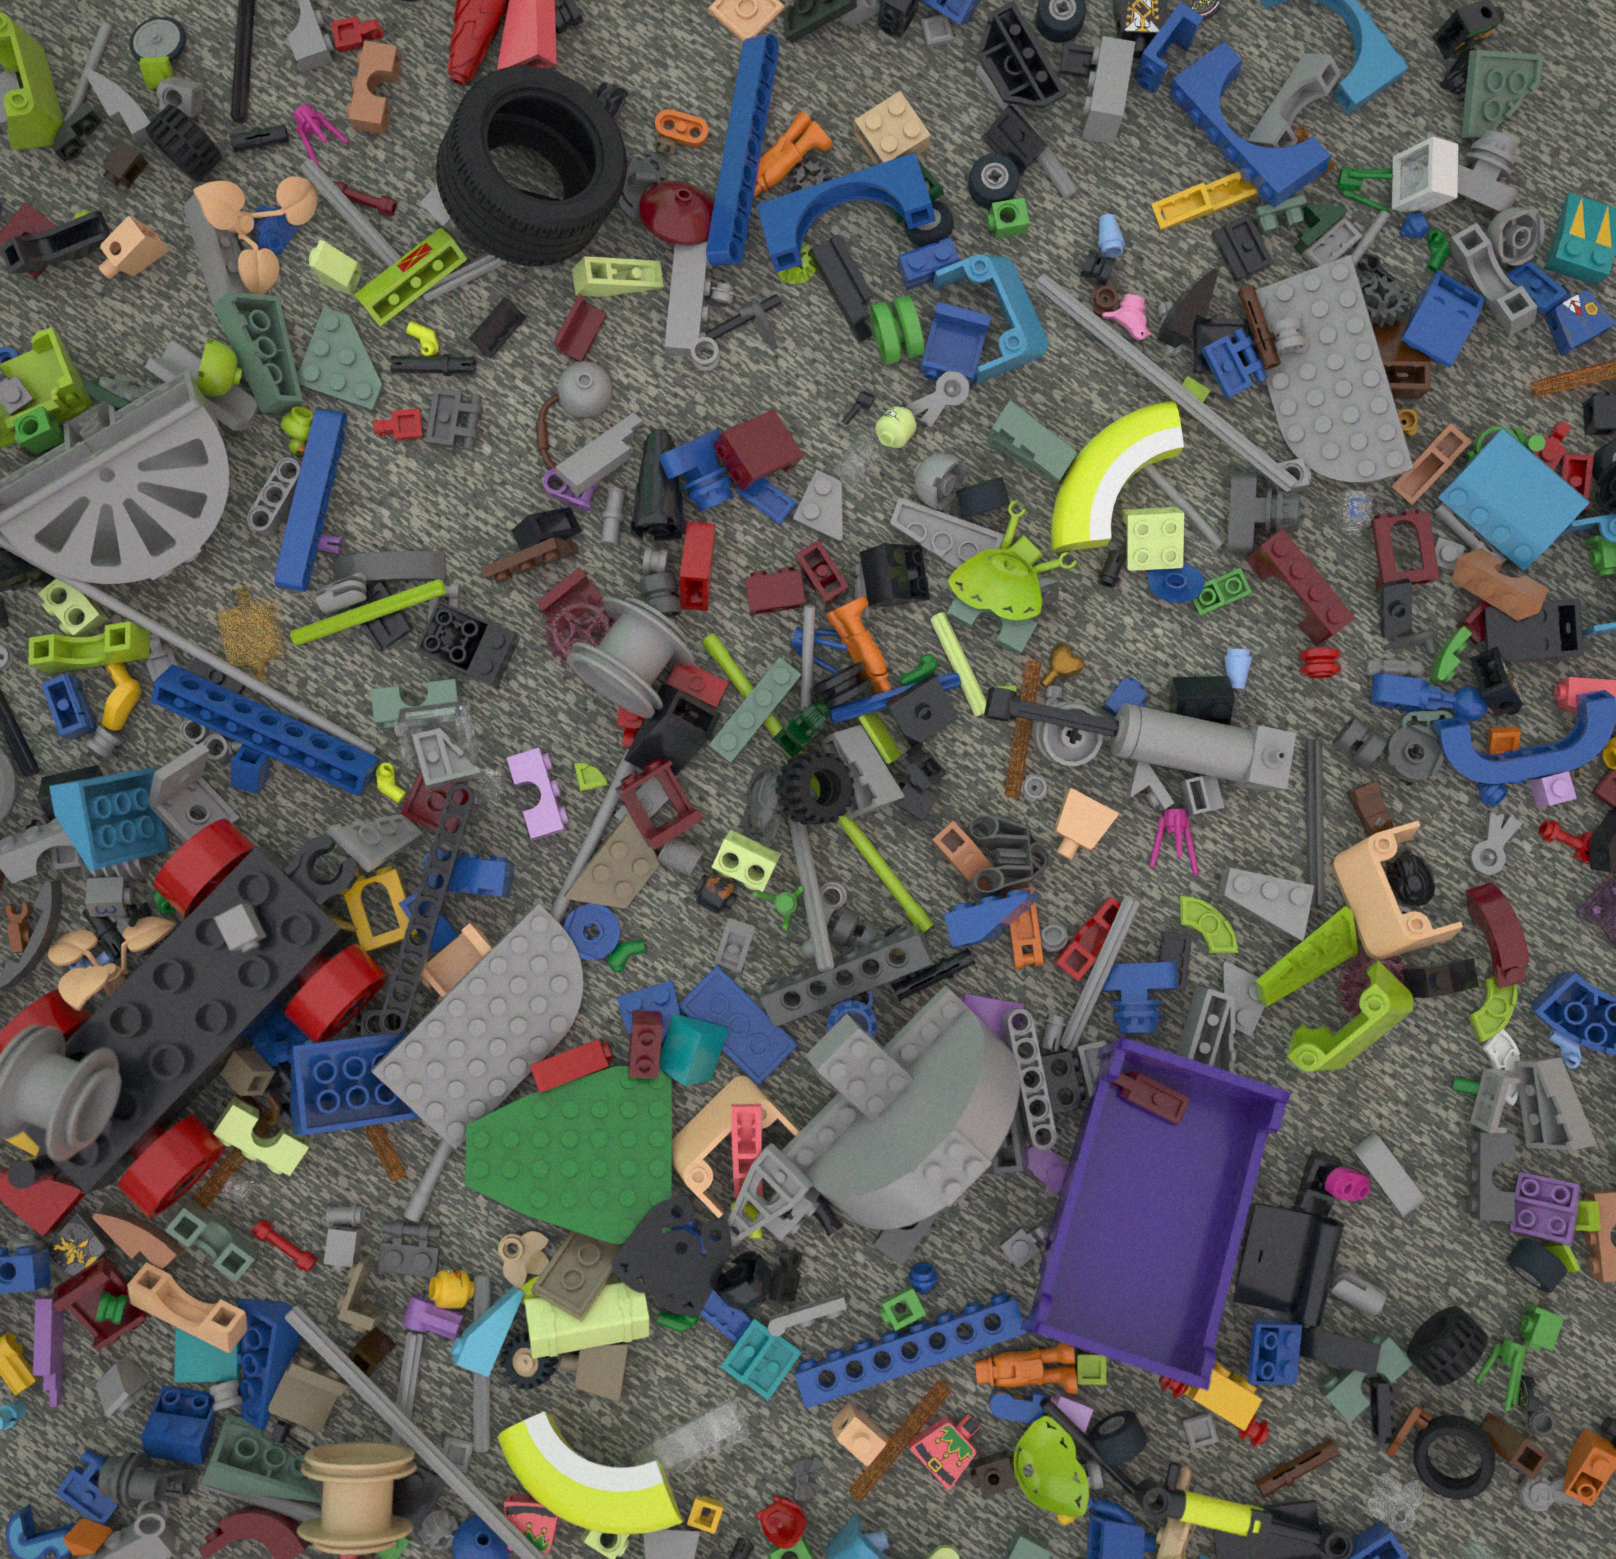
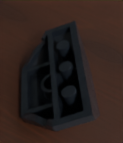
[978,0,1067,108]

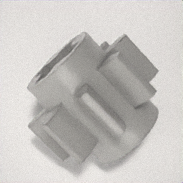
[420,1510,458,1550]

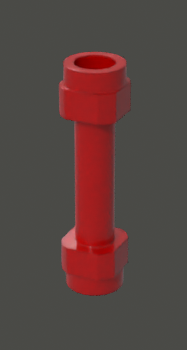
[251,1218,318,1273]

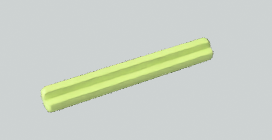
[931,612,986,717]

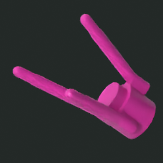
[293,104,349,168]
[1149,809,1199,876]

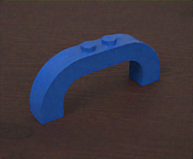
[1433,690,1616,784]

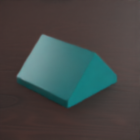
[659,1013,728,1086]

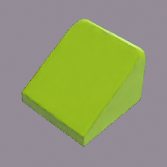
[1543,1242,1580,1273]

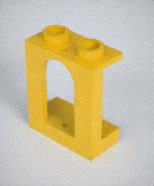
[344,866,420,953]

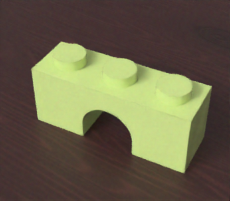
[213,1096,309,1176]

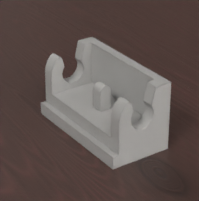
[1470,1068,1522,1134]

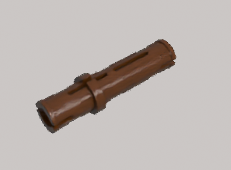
[1237,285,1281,370]
[1254,1438,1340,1498]

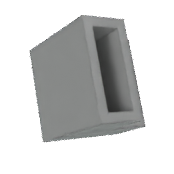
[1179,776,1225,817]

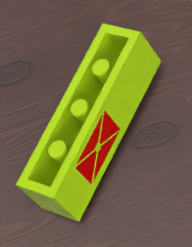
[354,228,467,327]

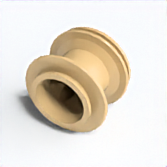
[297,1441,417,1555]

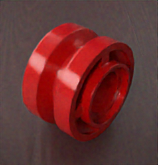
[1300,647,1341,678]

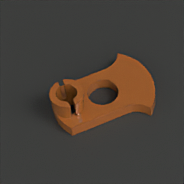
[1385,1404,1433,1458]

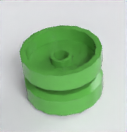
[870,295,924,365]

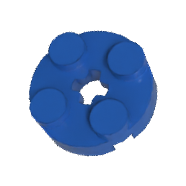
[563,903,621,960]
[252,1012,309,1066]

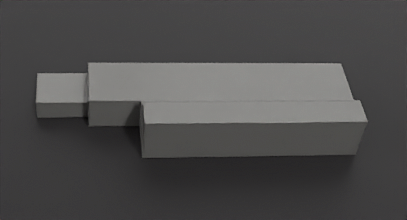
[555,412,643,496]

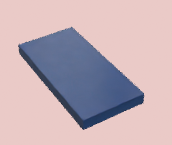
[679,965,799,1086]

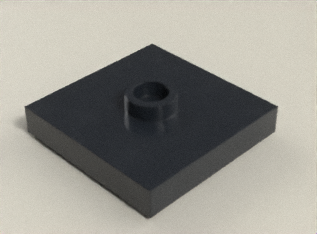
[886,673,959,748]

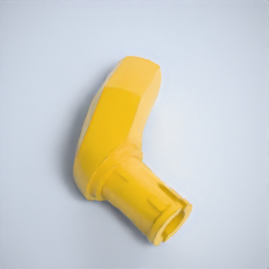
[102,662,142,731]

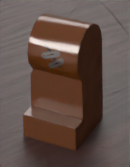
[1346,781,1393,837]

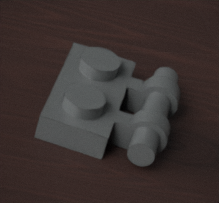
[425,388,483,451]
[378,1220,442,1277]

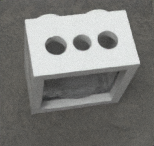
[1392,137,1458,214]

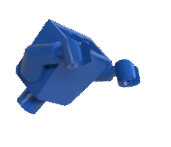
[1077,1493,1156,1559]

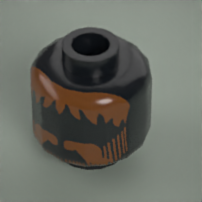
[693,872,738,914]

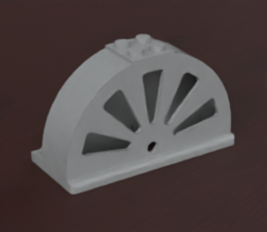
[0,369,229,584]
[781,985,1020,1230]

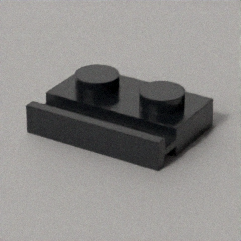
[982,106,1048,176]
[1211,214,1273,283]
[350,582,414,652]
[897,743,947,791]
[392,1460,446,1535]

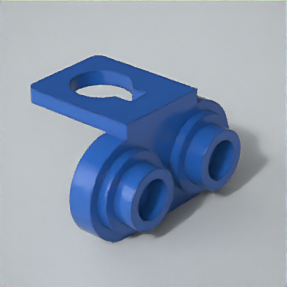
[253,204,300,255]

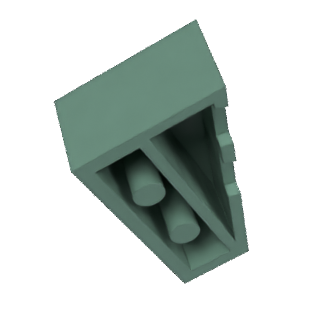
[987,400,1077,486]

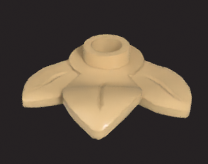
[498,1231,549,1288]

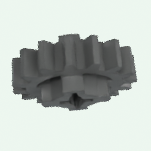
[1360,275,1409,328]

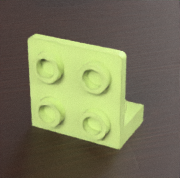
[1122,507,1184,571]

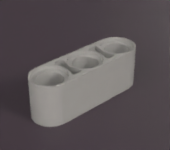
[247,458,301,536]
[1350,1133,1425,1218]

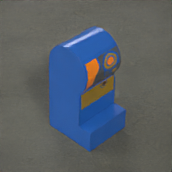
[988,1388,1046,1424]

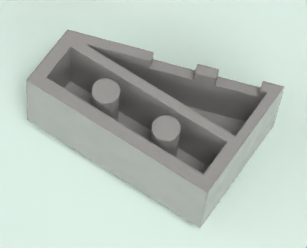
[1081,36,1135,144]
[820,725,905,819]
[1218,868,1314,942]
[1176,986,1236,1073]
[1514,1057,1597,1150]

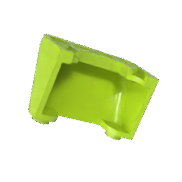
[0,12,64,150]
[0,327,92,448]
[1287,960,1414,1072]

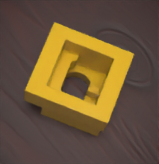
[687,1495,724,1534]

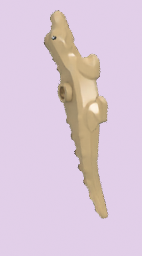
[1156,1466,1196,1559]

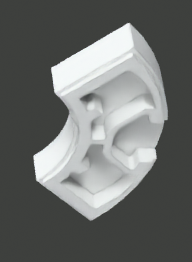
[1480,1029,1520,1106]

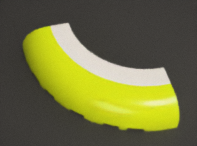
[1050,401,1184,553]
[497,1411,683,1535]

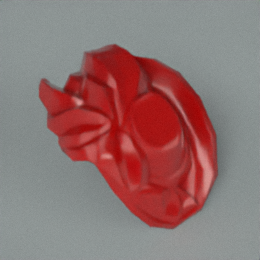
[755,1496,807,1549]

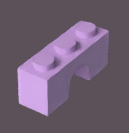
[506,748,569,840]

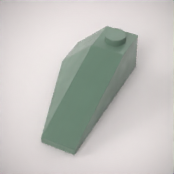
[201,1414,322,1503]

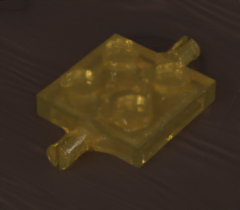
[216,587,285,681]

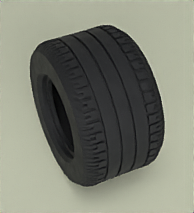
[436,65,627,267]

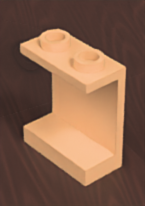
[417,923,493,1001]

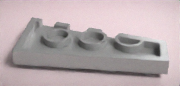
[889,497,1004,569]

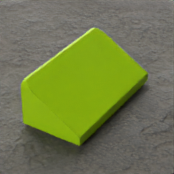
[858,712,902,766]

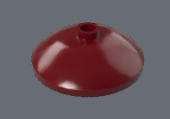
[638,180,715,245]

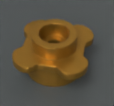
[1397,409,1418,436]

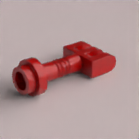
[1538,820,1593,865]

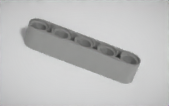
[1001,1008,1057,1150]

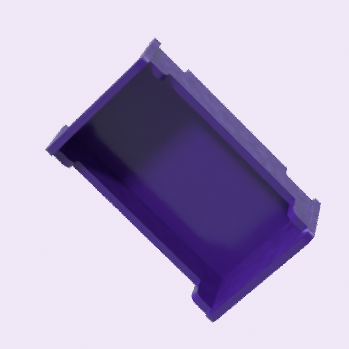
[1020,1038,1290,1391]

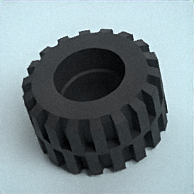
[145,104,222,182]
[775,752,855,825]
[1407,1306,1488,1386]

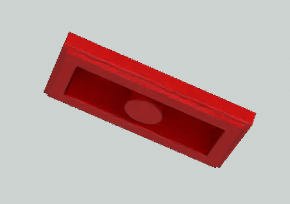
[1561,454,1594,514]

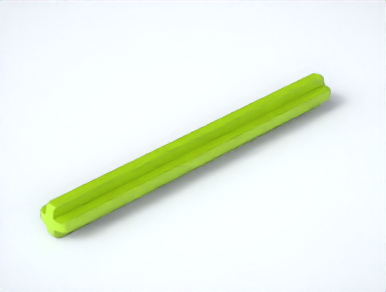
[290,579,447,645]

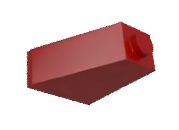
[680,521,715,611]
[530,1038,614,1093]
[0,1168,87,1237]

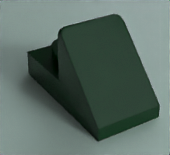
[1294,204,1348,255]

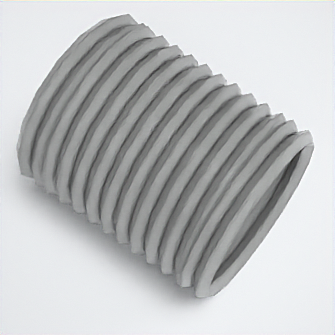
[658,837,704,877]

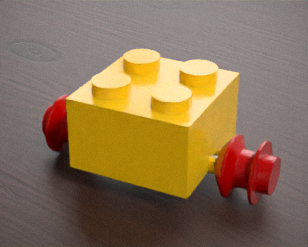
[1159,1360,1269,1447]

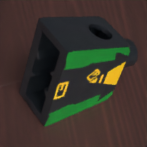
[1432,0,1504,60]

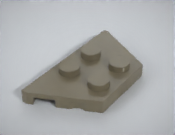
[564,812,660,909]

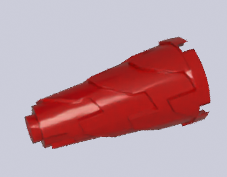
[447,0,509,86]

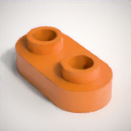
[655,109,709,148]

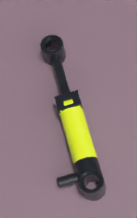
[1134,1462,1353,1559]

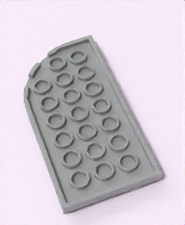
[1254,255,1415,483]
[371,902,583,1149]

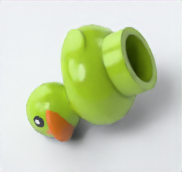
[280,406,314,456]

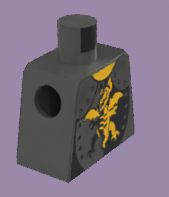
[46,1209,118,1277]

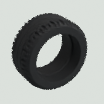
[1413,1415,1495,1500]

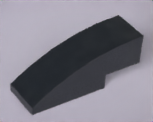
[1157,268,1219,348]
[1293,1149,1343,1216]
[1299,1327,1381,1376]

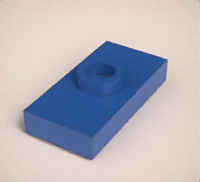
[736,477,797,526]
[693,1289,754,1344]

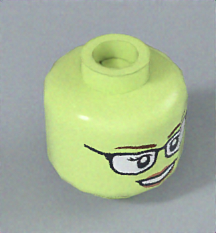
[875,406,917,448]

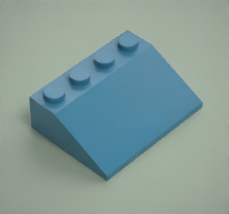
[1438,428,1590,571]
[49,767,170,871]

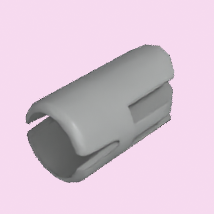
[316,573,367,614]
[1331,1267,1386,1317]

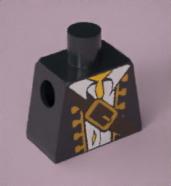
[1113,0,1168,58]
[1470,647,1524,716]

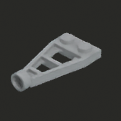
[721,1143,813,1246]

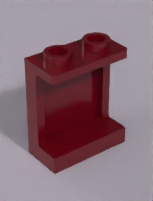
[713,409,804,491]
[51,1256,147,1351]

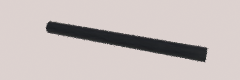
[1039,1397,1137,1494]

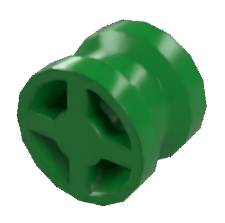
[96,1292,128,1325]

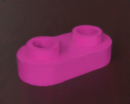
[1325,1167,1370,1201]

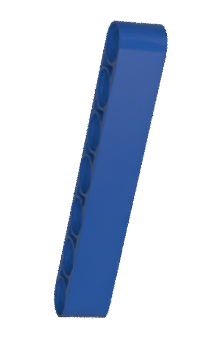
[274,408,347,592]

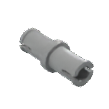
[600,488,626,547]

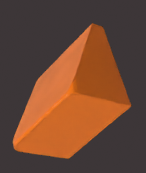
[63,1518,112,1556]

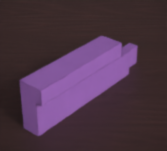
[33,1293,64,1407]

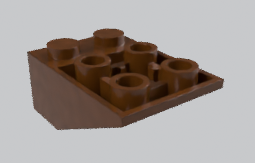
[1372,317,1431,399]

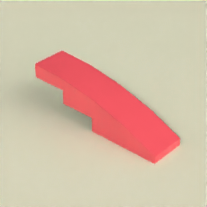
[731,1104,763,1198]

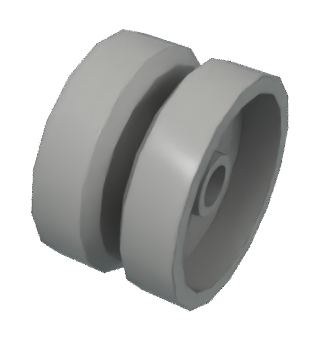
[1032,701,1103,766]

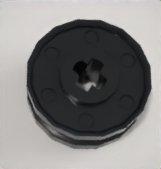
[810,661,874,709]

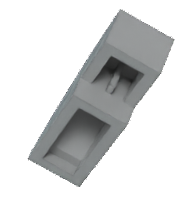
[83,68,151,145]

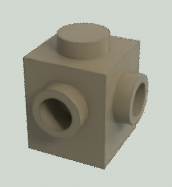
[221,1051,275,1096]

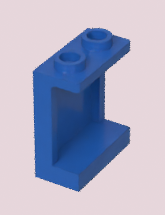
[1133,2,1204,93]
[919,302,991,386]

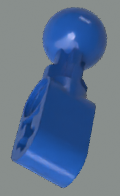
[1370,673,1488,722]

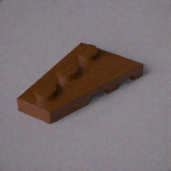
[481,537,579,583]

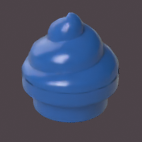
[1399,211,1430,239]
[1477,782,1509,808]
[908,1263,937,1295]

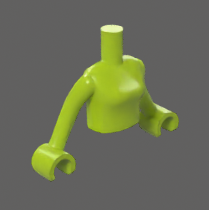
[1000,501,1077,575]

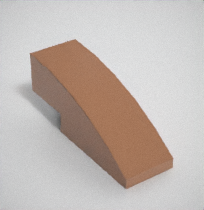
[1391,423,1472,505]
[92,1210,185,1270]

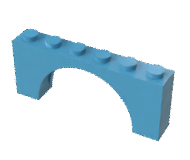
[1260,0,1408,116]

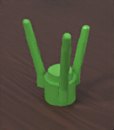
[753,886,804,930]
[1475,1339,1527,1412]

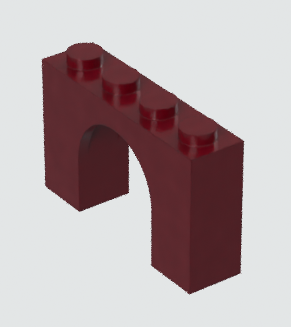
[1245,529,1355,646]

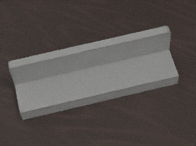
[184,194,249,305]
[145,340,259,431]

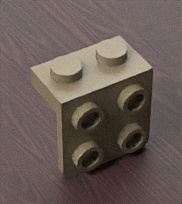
[337,1254,387,1332]
[268,1355,347,1431]

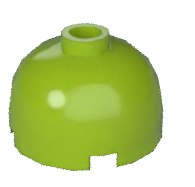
[196,338,243,397]

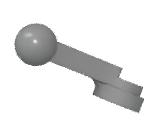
[802,880,847,960]

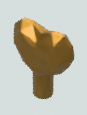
[1040,644,1084,688]

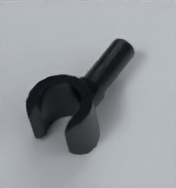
[1357,254,1395,283]
[842,391,875,425]
[128,902,152,927]
[272,1420,309,1455]

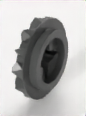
[788,156,832,192]

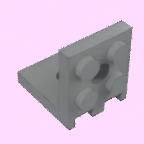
[147,742,240,843]

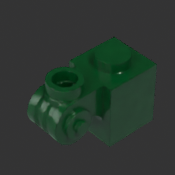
[773,702,830,757]

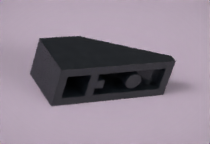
[1402,958,1479,998]

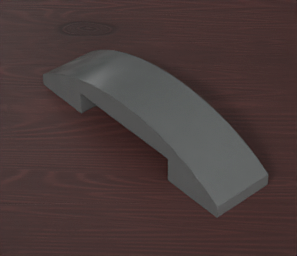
[333,551,446,582]
[0,880,62,988]

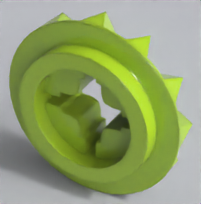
[774,241,817,284]

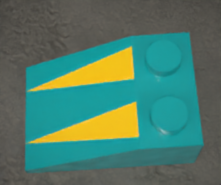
[1543,192,1616,286]

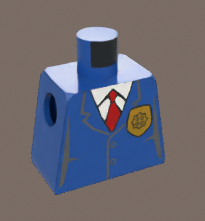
[1544,285,1616,357]

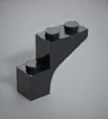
[0,211,110,274]

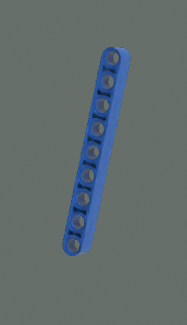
[706,33,779,266]

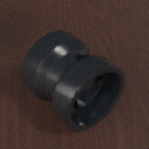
[555,0,583,34]
[1080,250,1116,286]

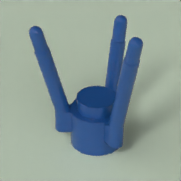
[791,626,847,674]

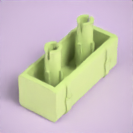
[525,1272,649,1359]

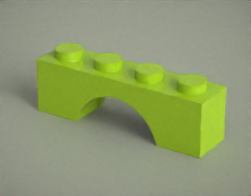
[28,621,150,674]

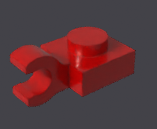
[331,16,384,53]
[373,408,424,441]
[1531,421,1571,471]
[617,706,645,748]

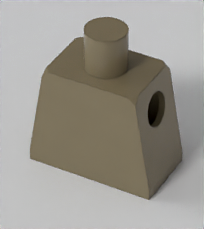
[560,1342,630,1402]

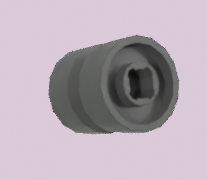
[640,573,682,618]
[1332,716,1388,769]
[829,908,880,948]

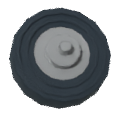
[904,201,954,247]

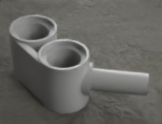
[180,719,242,762]

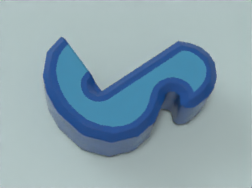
[5,1504,76,1559]

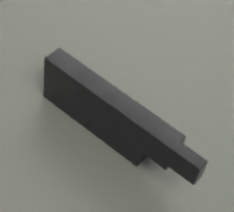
[808,234,873,343]

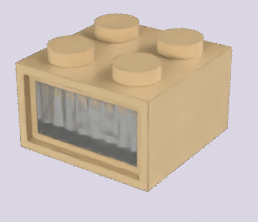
[853,91,931,165]

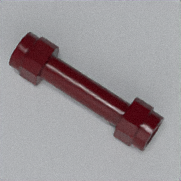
[332,181,397,217]

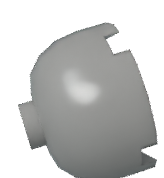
[1486,207,1545,266]
[557,361,613,418]
[914,453,966,510]

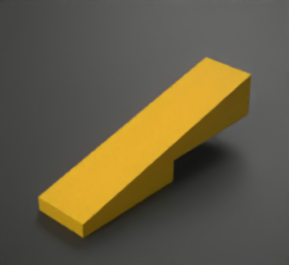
[1151,171,1260,230]

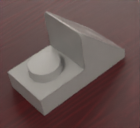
[1126,761,1174,811]
[714,918,755,973]

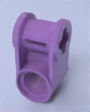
[543,469,599,511]

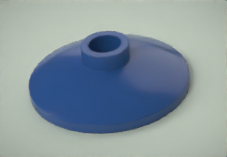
[1147,562,1204,603]
[452,1515,511,1559]

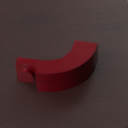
[1465,883,1530,989]
[198,1505,311,1559]

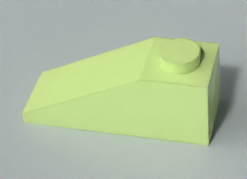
[572,256,664,297]

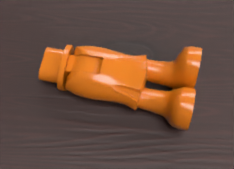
[753,110,833,198]
[825,596,892,694]
[975,1341,1078,1394]

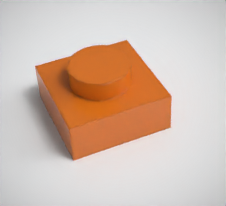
[1486,726,1521,754]

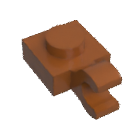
[6,902,34,953]

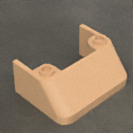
[1332,821,1463,960]
[672,1075,801,1218]

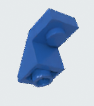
[399,891,459,953]

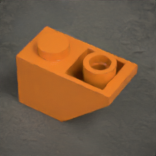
[1563,1428,1616,1507]

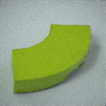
[1179,896,1238,953]
[1468,977,1518,1043]

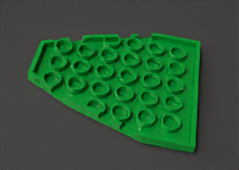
[465,1066,672,1244]

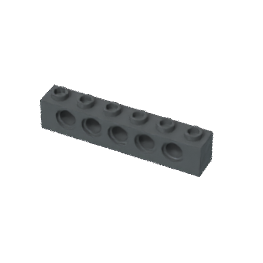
[760,924,932,1027]

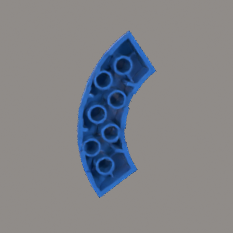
[1530,972,1616,1056]

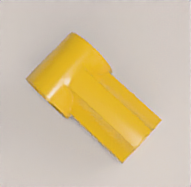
[0,1332,39,1396]

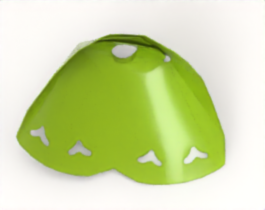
[948,549,1042,620]
[1014,1416,1089,1517]

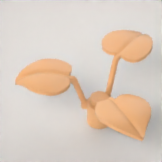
[193,176,318,295]
[48,916,177,1011]

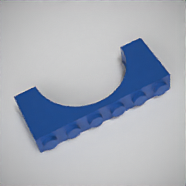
[1170,41,1331,208]
[756,152,936,273]

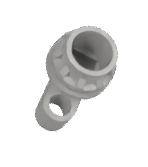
[1457,130,1518,215]

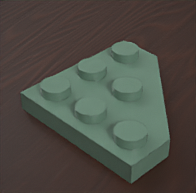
[1461,50,1543,139]
[297,307,384,412]

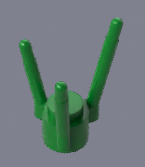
[1337,167,1394,212]

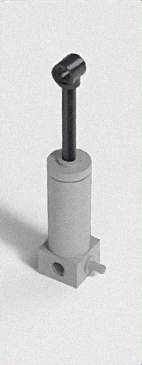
[984,687,1296,793]

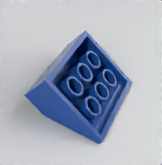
[290,1031,418,1136]

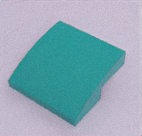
[720,1318,803,1400]
[174,1327,240,1382]

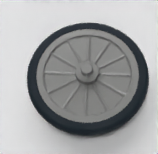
[129,17,186,62]

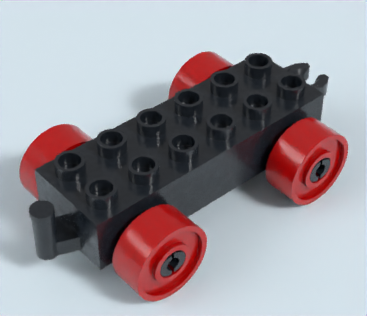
[0,819,389,1219]

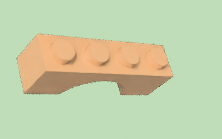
[128,1262,247,1354]

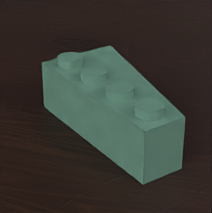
[213,292,303,413]

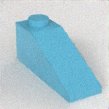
[451,1286,525,1377]

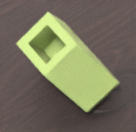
[309,240,363,296]

